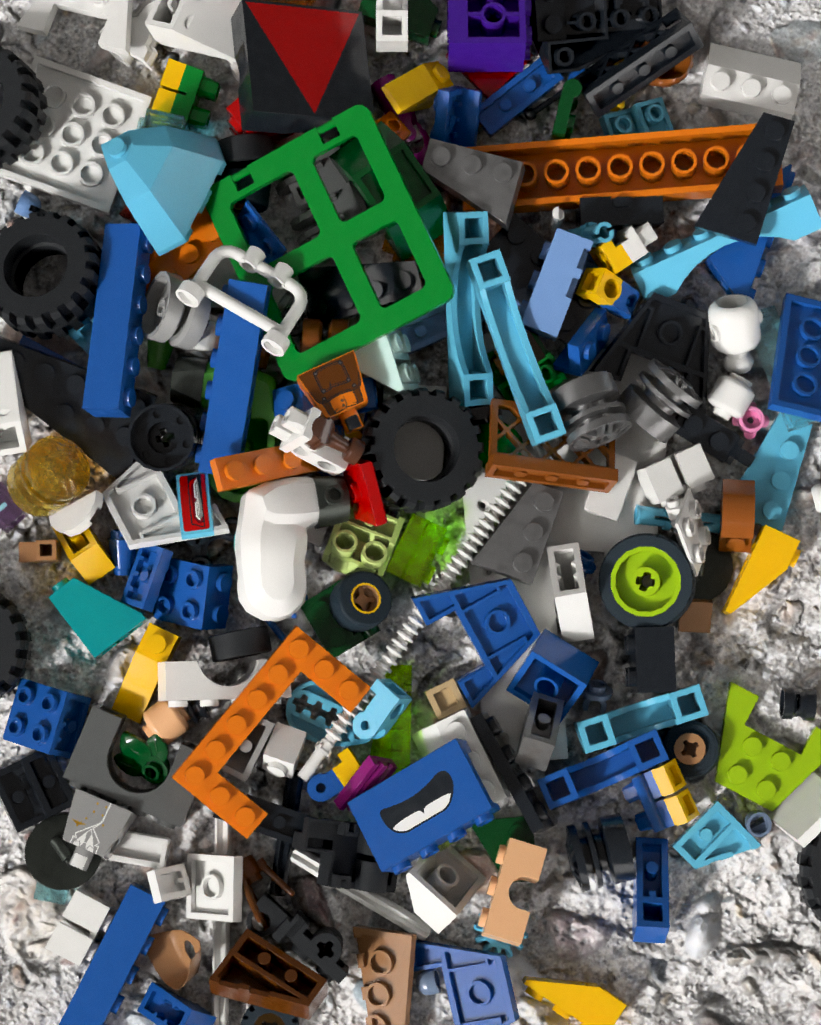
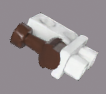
[269,406,365,476]

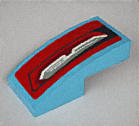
[176,472,214,540]

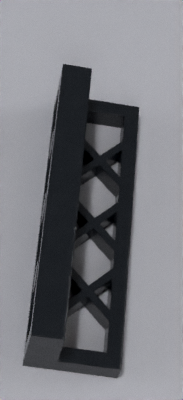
[573,8,704,118]

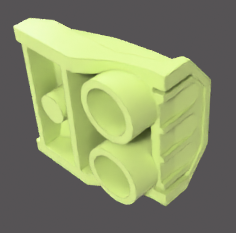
[322,502,405,578]

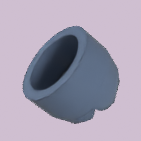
[744,810,772,837]
[416,968,441,995]

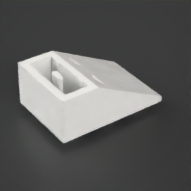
[145,0,241,62]
[0,350,32,456]

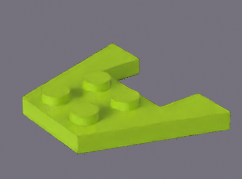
[714,682,821,812]

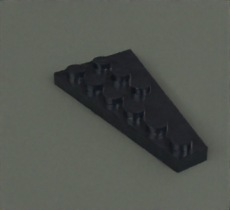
[0,336,157,479]

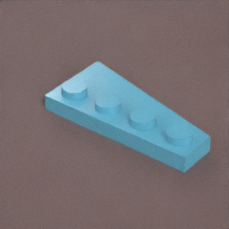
[720,412,814,531]

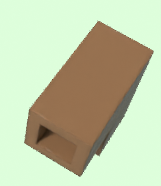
[19,540,62,563]

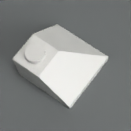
[406,842,486,934]

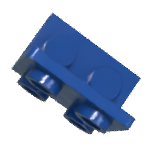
[3,678,92,759]

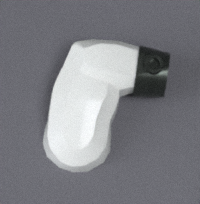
[235,476,350,621]

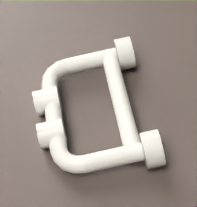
[176,245,308,357]

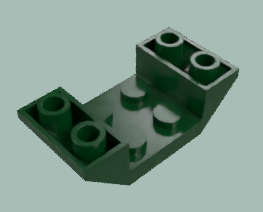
[329,121,448,262]

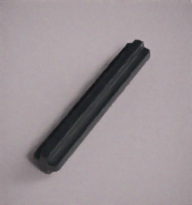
[269,769,303,897]

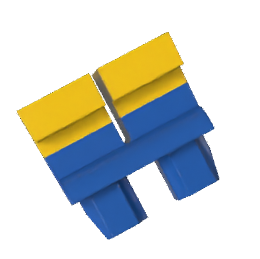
[622,758,700,833]

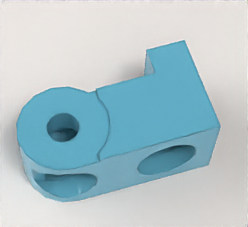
[352,679,412,740]

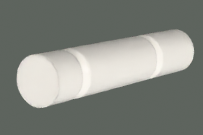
[548,206,564,233]

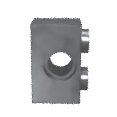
[515,692,565,772]

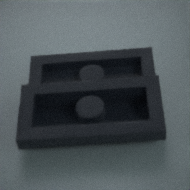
[0,751,74,834]

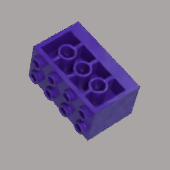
[447,0,532,72]

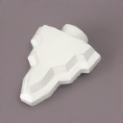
[99,0,158,68]

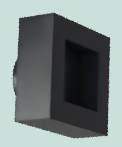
[467,397,502,424]

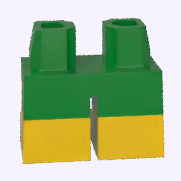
[150,58,221,131]

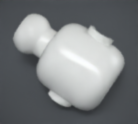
[708,294,763,374]

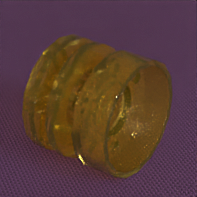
[7,436,90,517]

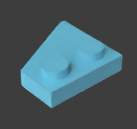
[671,800,761,869]

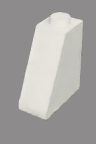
[547,542,595,643]

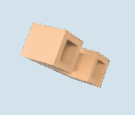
[477,838,547,946]

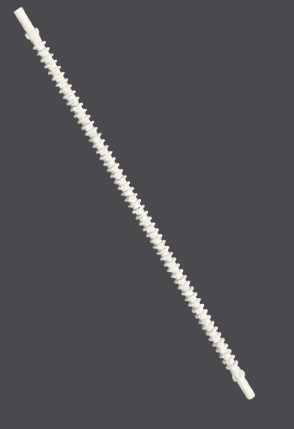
[297,298,644,782]

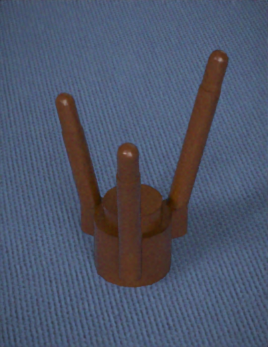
[242,854,295,930]

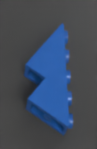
[704,164,796,299]

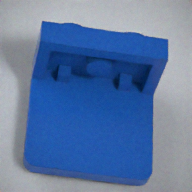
[153,557,233,630]

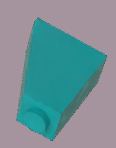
[48,577,149,659]

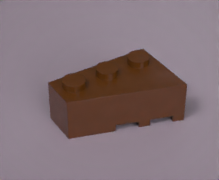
[209,928,328,1020]

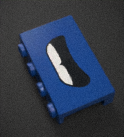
[347,738,501,875]

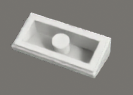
[584,453,639,522]

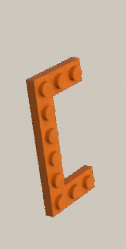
[171,626,371,839]

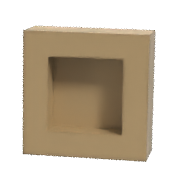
[425,678,467,721]

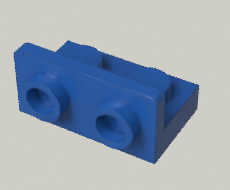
[120,546,173,612]

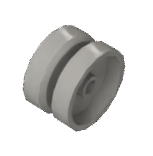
[142,271,211,350]

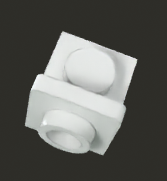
[146,863,192,904]

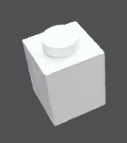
[262,722,307,779]

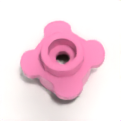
[731,402,769,440]

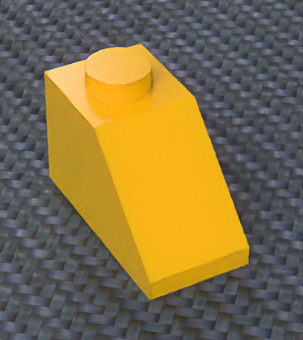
[381,61,453,115]
[52,527,115,585]

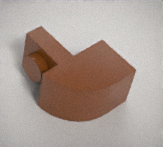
[718,479,755,553]

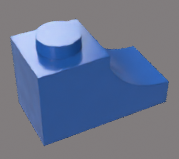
[137,982,217,1025]

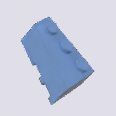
[519,228,594,341]

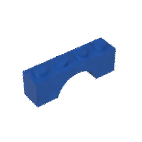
[537,729,670,811]

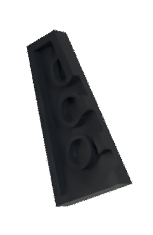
[694,112,795,246]
[298,261,425,327]

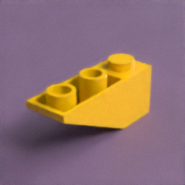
[522,976,627,1025]

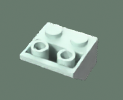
[355,330,421,392]

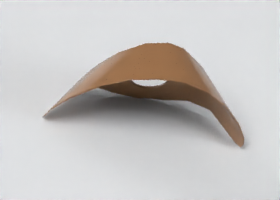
[147,930,201,990]

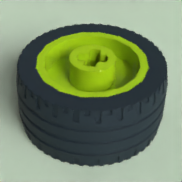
[598,533,696,628]

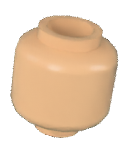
[142,701,191,745]

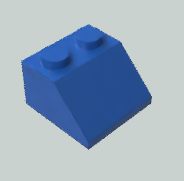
[506,629,599,723]

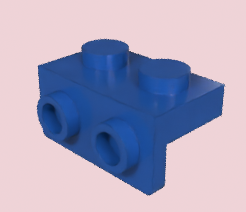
[430,85,482,147]
[553,307,611,377]

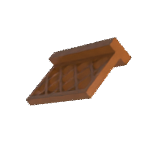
[485,398,618,493]

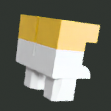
[589,222,658,274]

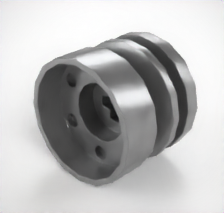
[616,358,702,443]
[551,371,632,452]

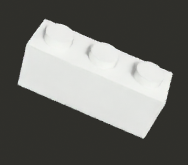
[696,43,801,119]
[411,707,510,803]

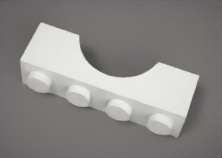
[158,659,292,708]

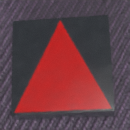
[231,0,375,140]

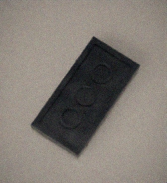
[486,214,601,346]

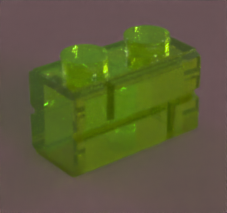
[386,513,450,588]

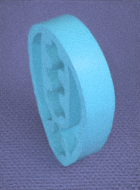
[286,681,371,747]

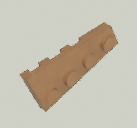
[353,925,417,1025]

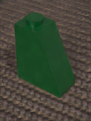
[358,0,442,46]

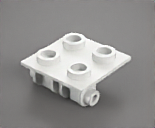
[665,488,711,577]

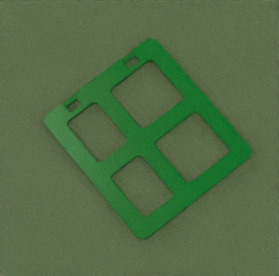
[205,105,455,381]

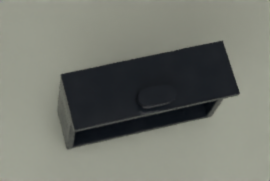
[575,196,664,231]

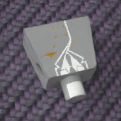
[63,788,137,871]

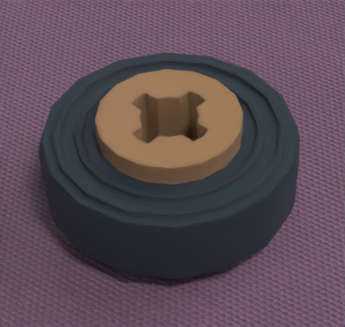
[663,721,720,778]

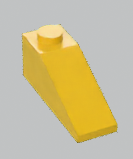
[721,524,801,615]
[112,623,182,724]

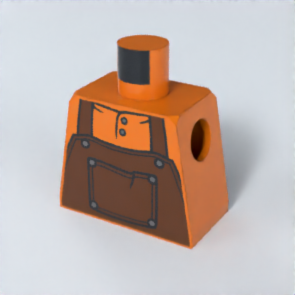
[297,350,368,434]

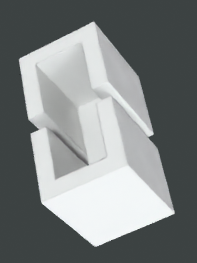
[636,443,715,508]
[45,887,115,966]

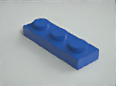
[479,58,564,138]

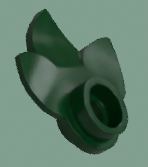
[114,731,170,784]

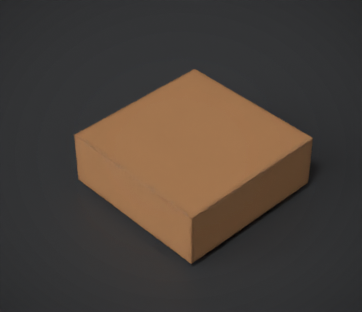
[677,599,713,633]

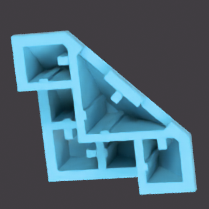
[101,126,227,256]

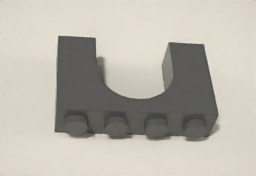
[63,703,197,829]

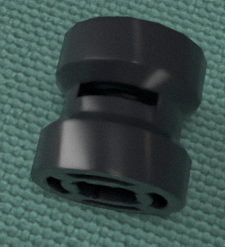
[779,687,817,721]

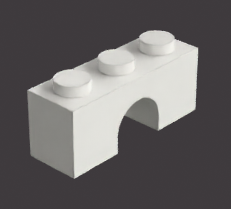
[376,0,408,52]

